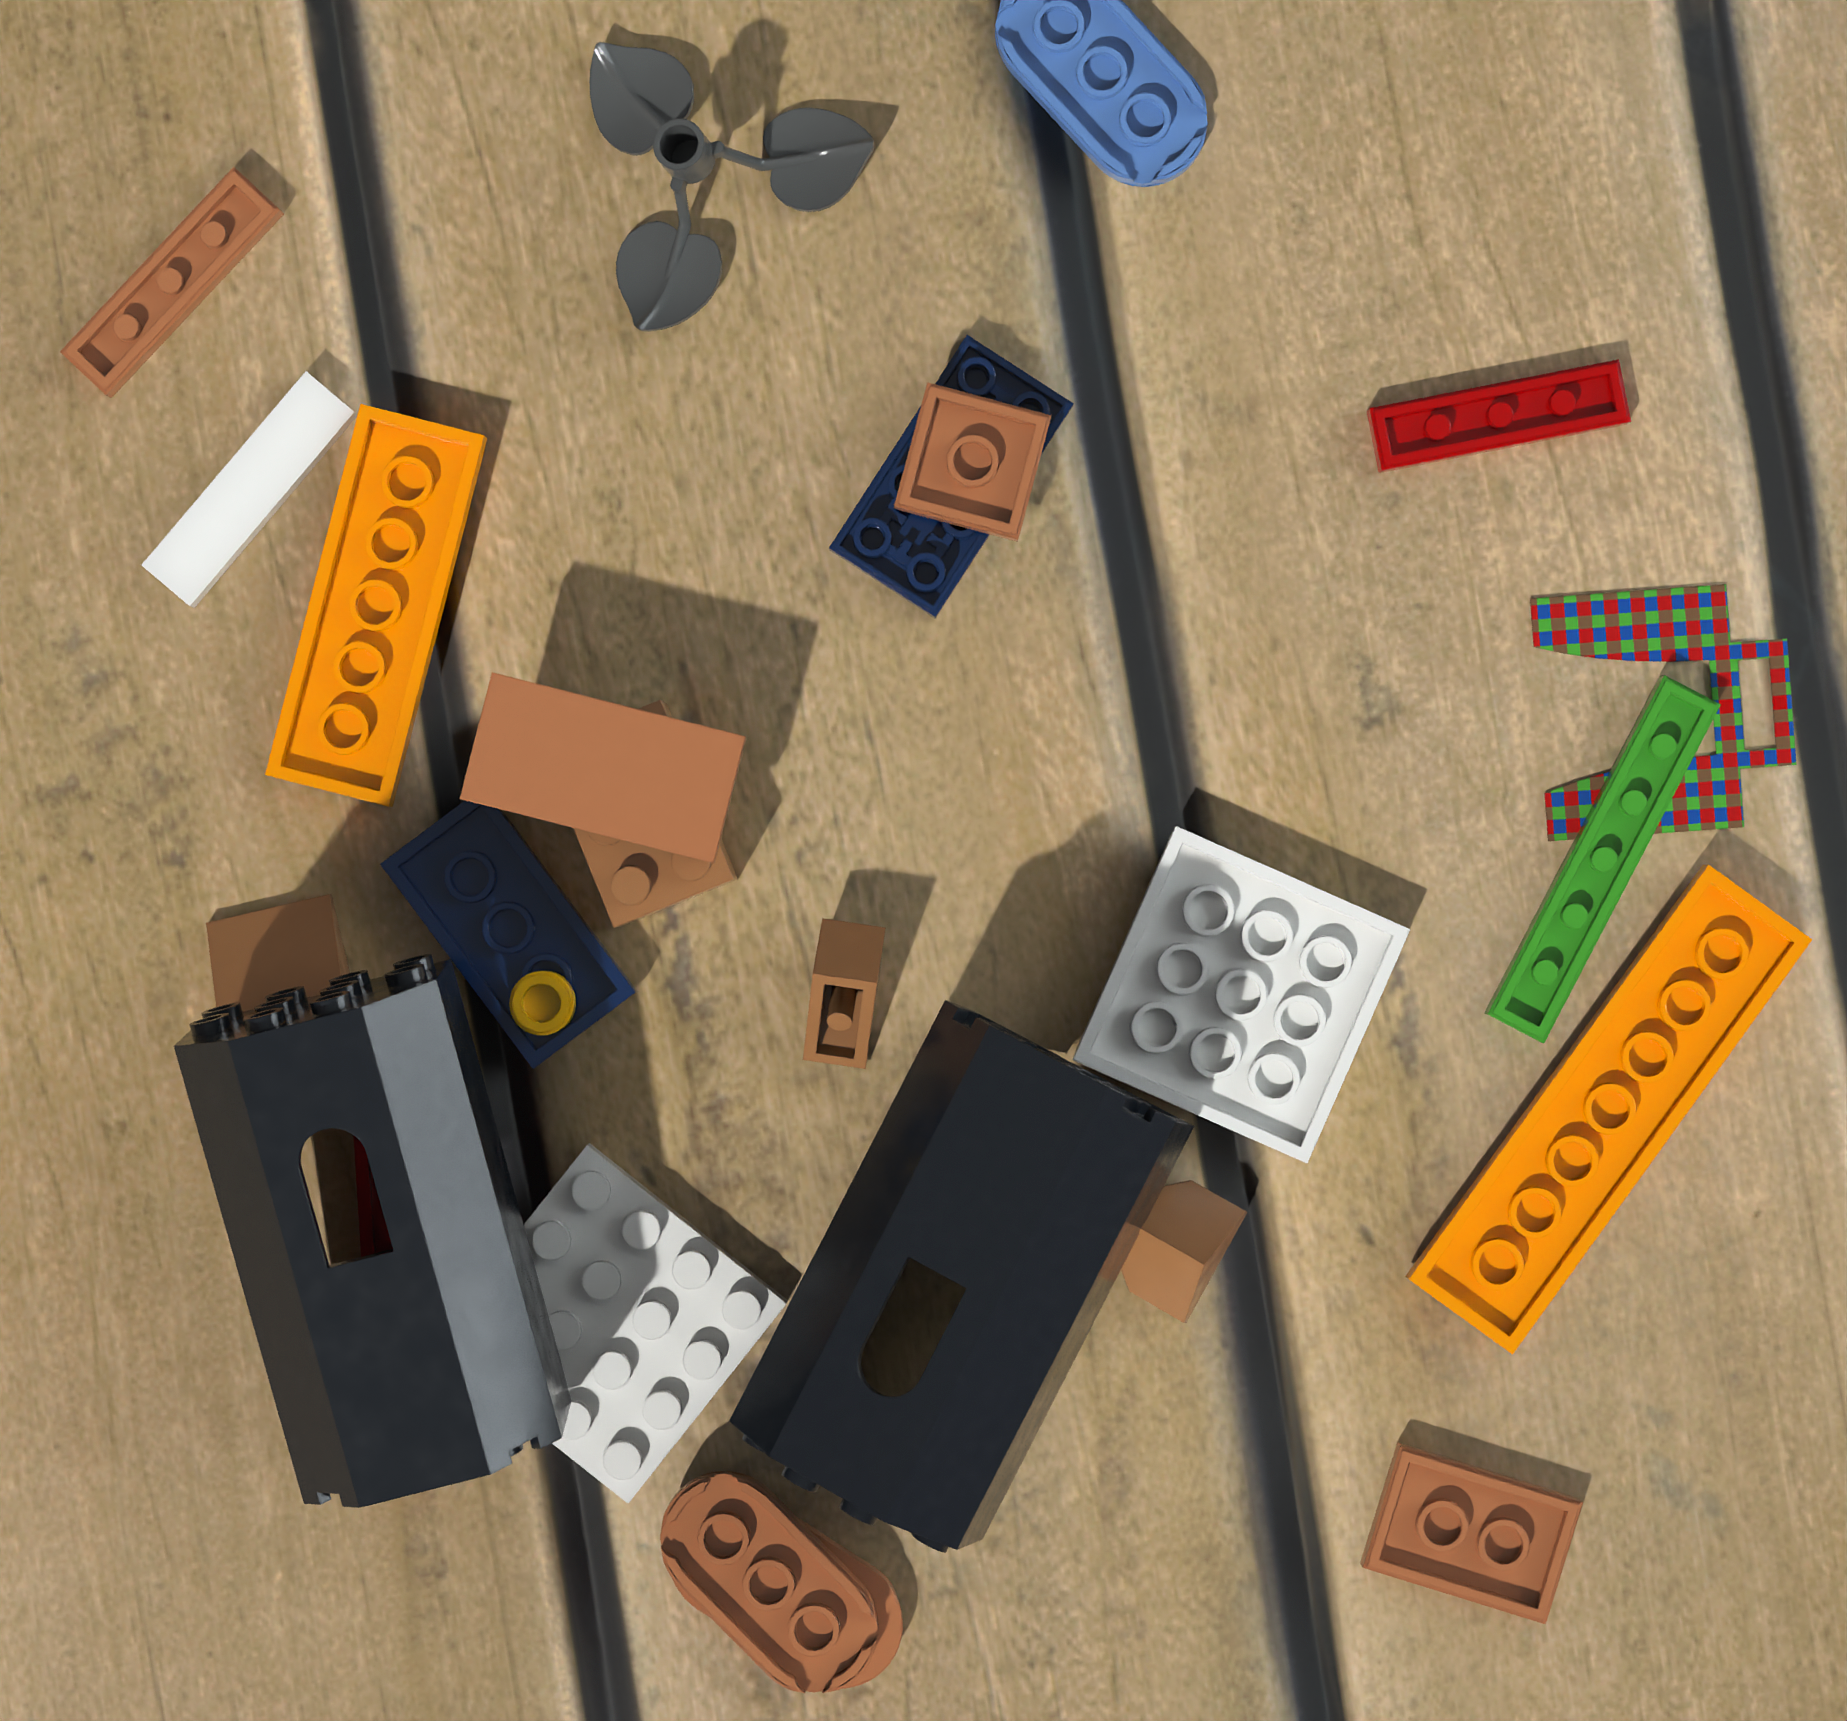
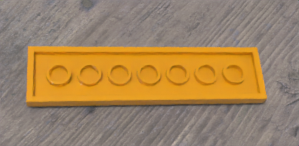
[1405,864,1812,1355]

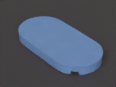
[995,0,1208,187]

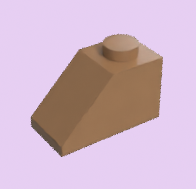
[803,918,886,1069]

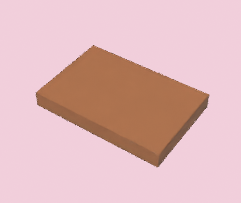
[1360,1442,1583,1624]

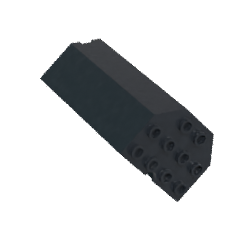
[174,954,571,1508]
[729,1000,1194,1553]

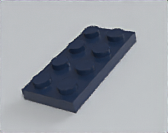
[380,800,638,1069]

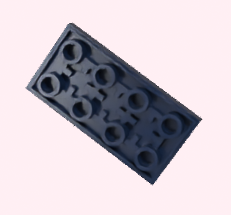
[829,335,1074,619]

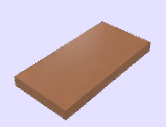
[460,672,747,863]

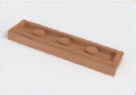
[60,167,284,398]

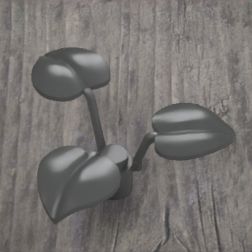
[589,42,874,332]

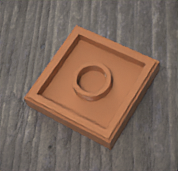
[894,382,1052,542]

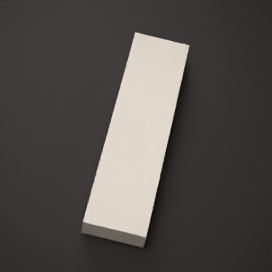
[142,371,358,608]

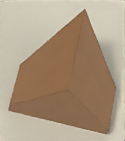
[1121,1180,1247,1323]

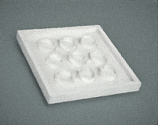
[1072,826,1410,1163]
[524,1143,788,1503]

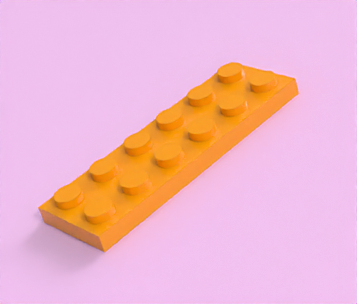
[265,404,487,807]

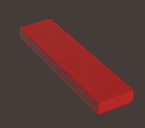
[1367,359,1631,473]

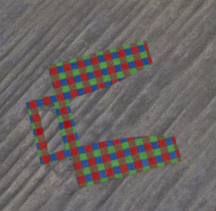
[1530,584,1797,841]

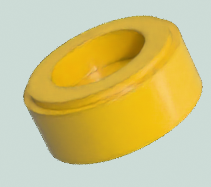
[509,971,576,1035]

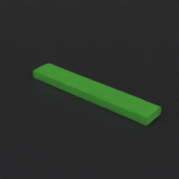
[1484,675,1721,1043]

